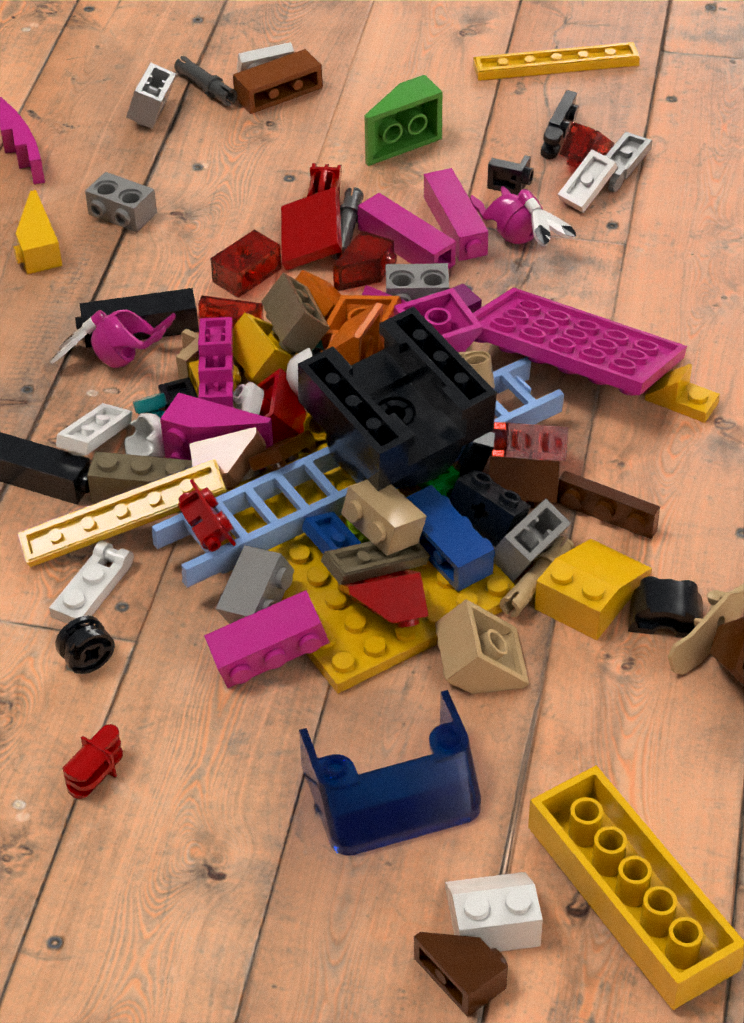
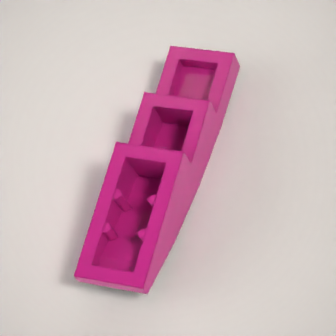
[0,97,45,184]
[198,317,233,408]

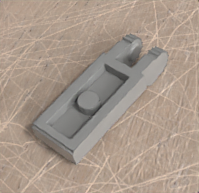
[605,132,652,192]

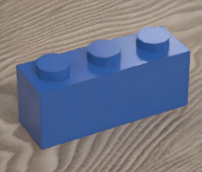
[406,485,495,592]

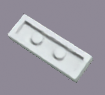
[56,403,132,456]

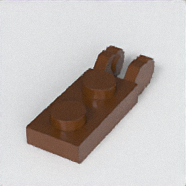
[249,430,316,473]

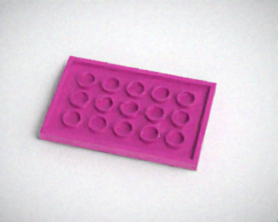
[473,287,687,396]

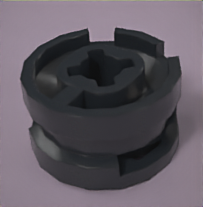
[55,615,115,674]

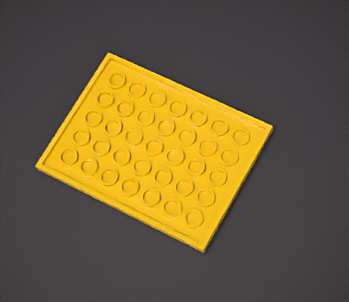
[221,443,518,694]

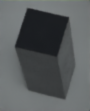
[455,432,495,477]

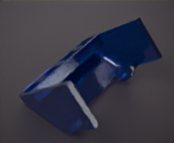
[299,690,481,856]

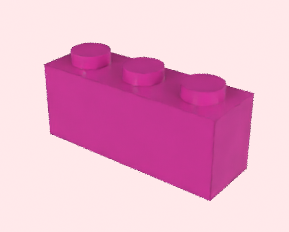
[204,590,330,688]

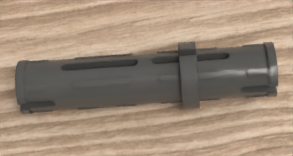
[174,56,237,106]
[330,187,364,260]

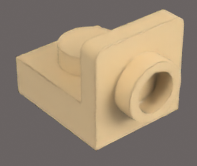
[176,329,199,380]

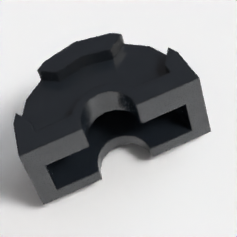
[628,576,703,638]

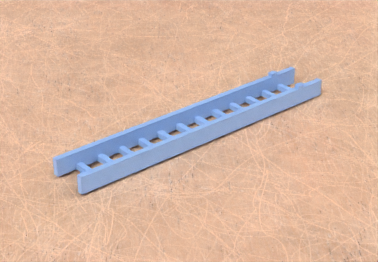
[152,357,564,588]

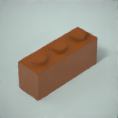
[233,49,323,114]

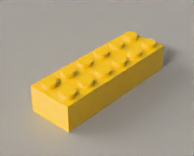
[528,765,744,1010]

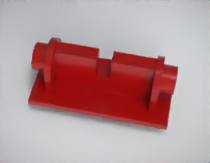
[178,479,236,552]

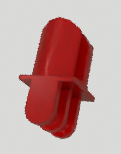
[307,163,342,197]
[62,724,123,799]

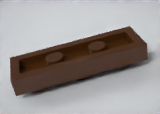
[557,471,660,539]

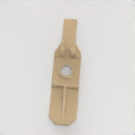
[668,583,744,675]

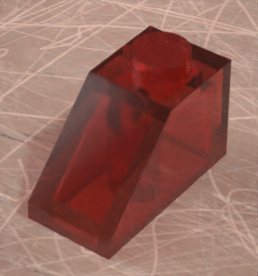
[559,122,615,169]
[333,230,397,291]

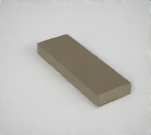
[321,541,430,585]

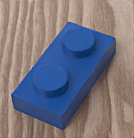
[301,511,361,554]

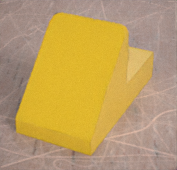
[645,364,720,423]

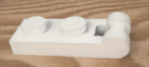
[49,540,134,624]

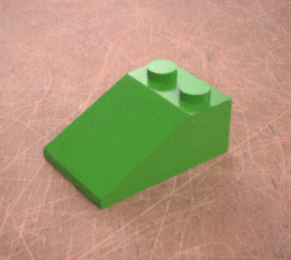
[364,75,443,166]

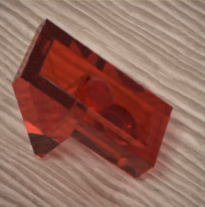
[198,295,264,327]

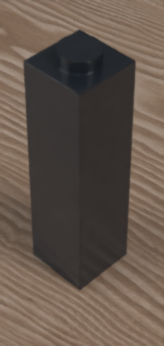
[75,288,199,348]
[0,432,91,505]

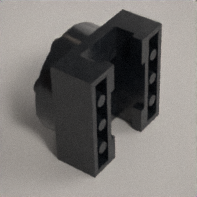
[298,306,497,491]

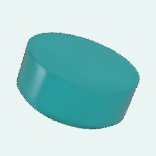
[133,393,167,414]

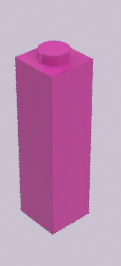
[424,168,488,261]
[357,193,456,269]

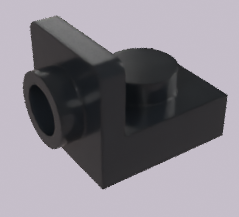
[487,155,534,195]

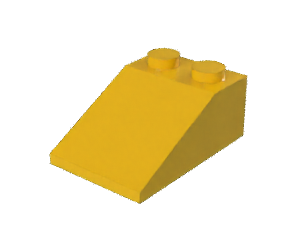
[535,539,652,640]

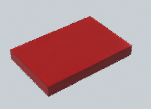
[281,187,342,270]

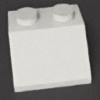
[445,872,543,952]

